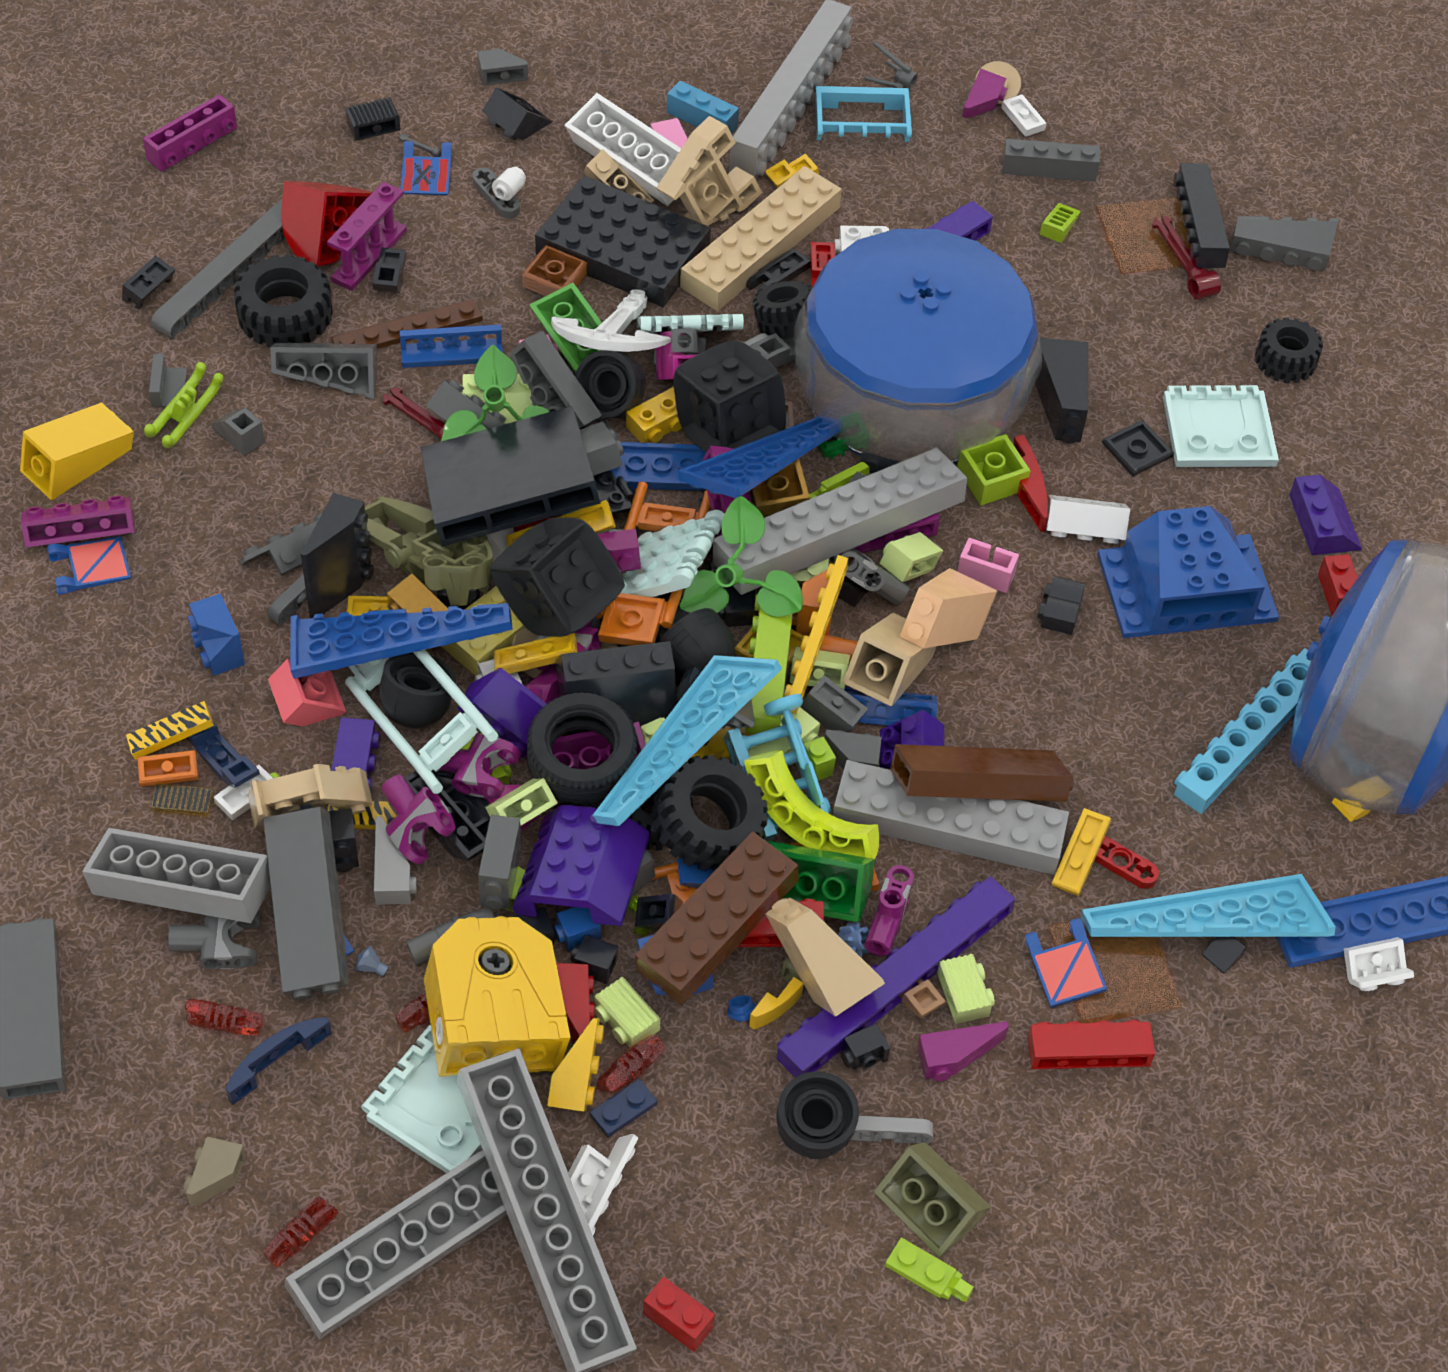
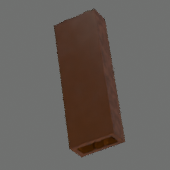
[890,744,1074,802]

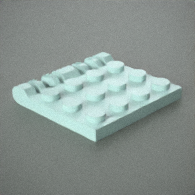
[636,314,743,333]
[621,510,724,597]

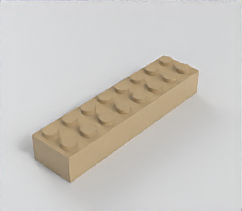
[680,166,842,311]

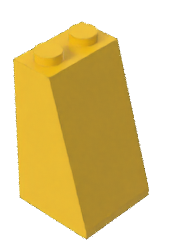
[20,403,134,501]

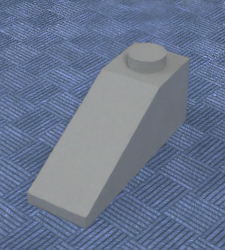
[374,816,417,905]

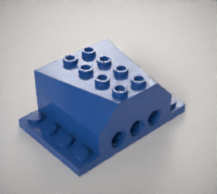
[1097,506,1279,638]

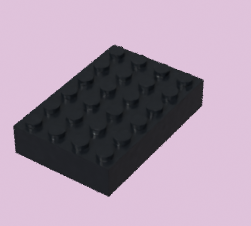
[535,175,711,308]

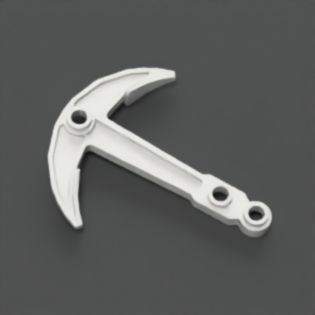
[551,289,671,352]

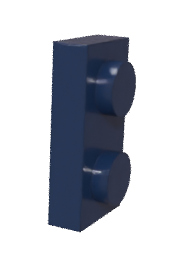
[590,1079,657,1138]

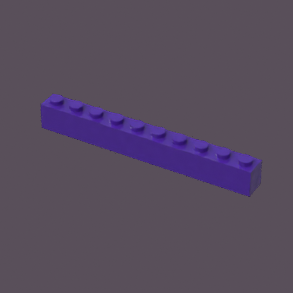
[776,876,1015,1077]

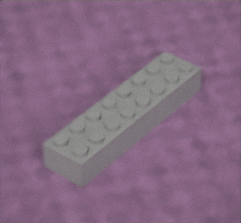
[833,760,1069,875]
[284,1150,508,1340]

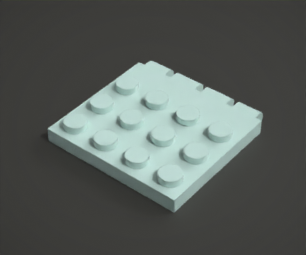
[1163,385,1279,467]
[361,1025,482,1173]

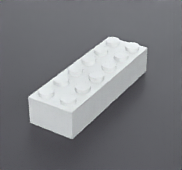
[564,93,681,206]

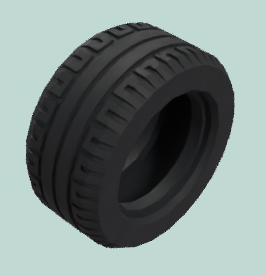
[527,693,637,806]

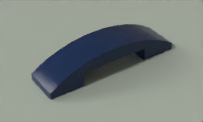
[187,722,260,788]
[226,1017,332,1105]

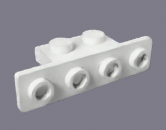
[568,1134,638,1235]

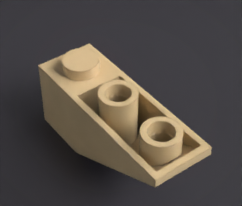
[583,149,654,203]

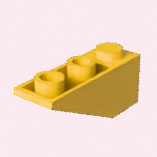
[547,1018,604,1112]

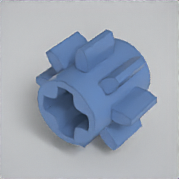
[838,922,869,958]

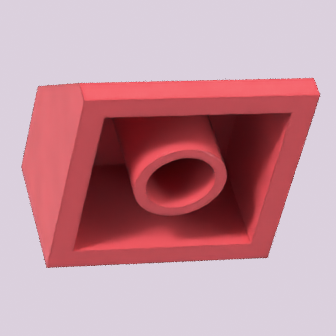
[268,659,346,726]

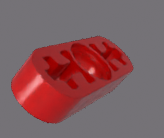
[1094,836,1159,889]

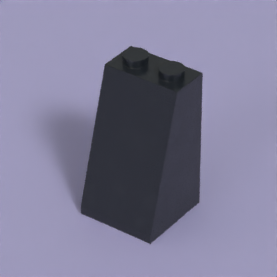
[1031,338,1089,444]

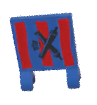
[400,141,452,195]

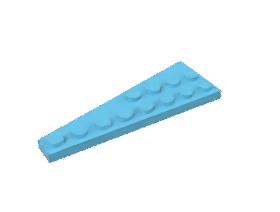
[593,655,782,826]
[1081,874,1336,937]

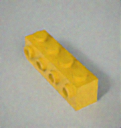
[626,387,682,443]

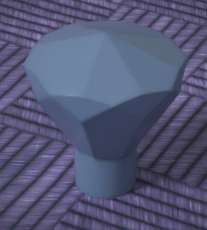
[355,945,389,977]

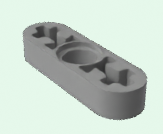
[851,1116,933,1144]

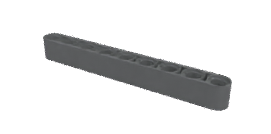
[151,199,285,339]

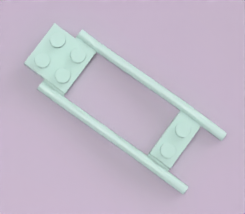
[345,649,498,794]

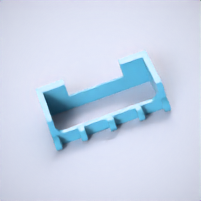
[815,86,912,142]

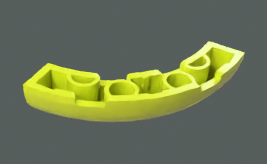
[744,750,879,859]

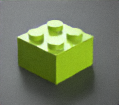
[957,434,1030,506]

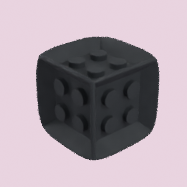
[674,340,787,453]
[489,518,625,637]

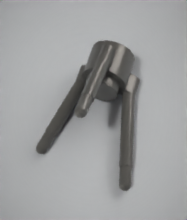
[864,41,918,90]

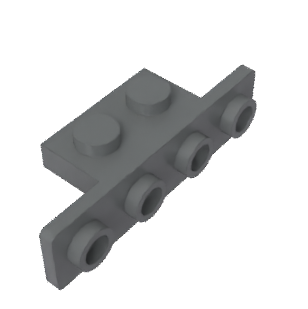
[239,513,322,574]

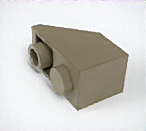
[184,1137,246,1206]

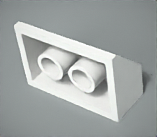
[1046,495,1130,544]

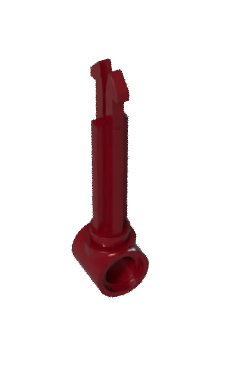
[1151,215,1221,300]
[383,388,446,442]

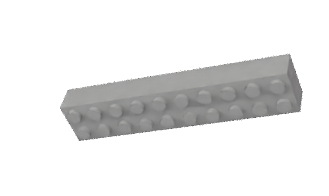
[729,0,853,180]
[713,448,967,595]
[456,1049,637,1372]

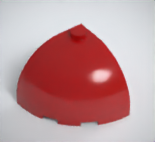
[281,181,373,266]

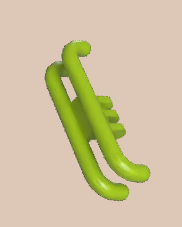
[144,362,223,449]

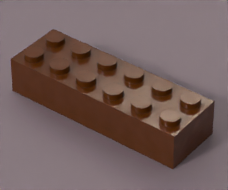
[635,831,798,1006]

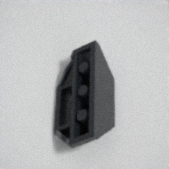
[404,770,490,861]

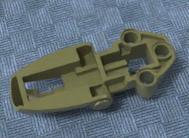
[365,496,493,606]

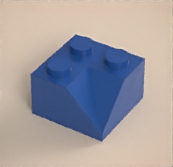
[187,593,245,676]

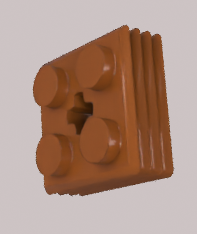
[522,245,587,296]

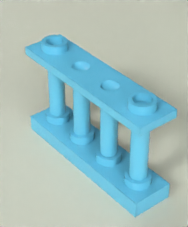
[724,712,831,841]

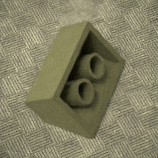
[874,1142,991,1258]

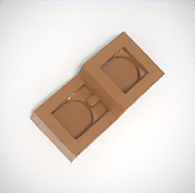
[899,978,946,1018]

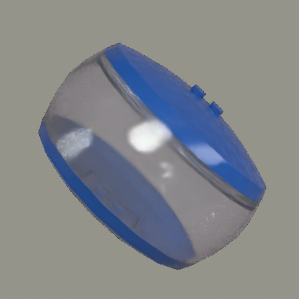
[794,229,1042,464]
[1289,540,1448,814]

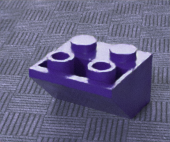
[880,710,944,770]

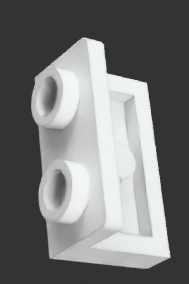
[1344,937,1414,991]

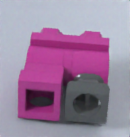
[655,329,698,380]

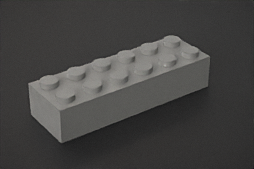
[82,828,271,923]

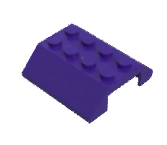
[512,805,650,926]

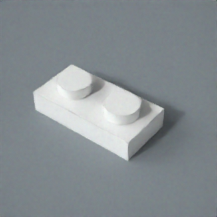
[1001,95,1046,137]
[214,765,273,821]

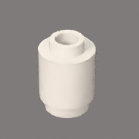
[492,167,526,201]

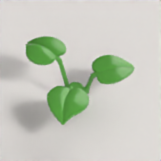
[441,345,549,441]
[680,496,803,617]

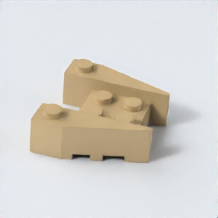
[656,116,762,226]
[248,764,373,833]

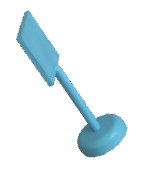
[764,694,825,807]

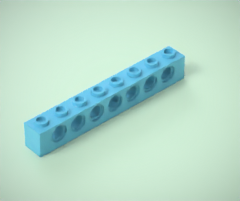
[1174,648,1310,814]

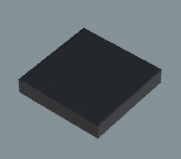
[1102,420,1174,476]

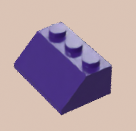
[1289,475,1362,555]
[457,668,547,757]

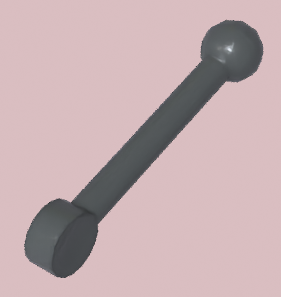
[399,133,441,157]

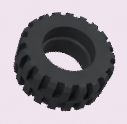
[234,255,333,347]
[652,755,768,871]

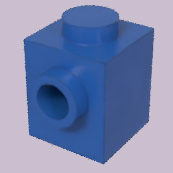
[554,907,601,952]

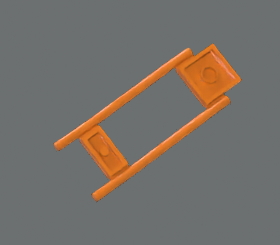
[595,482,711,646]

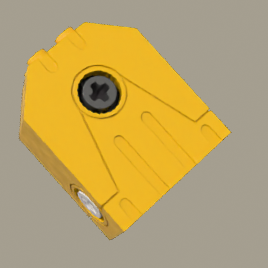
[424,916,570,1077]

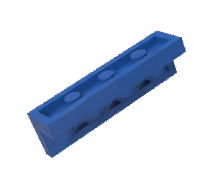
[400,325,503,368]
[844,686,938,725]

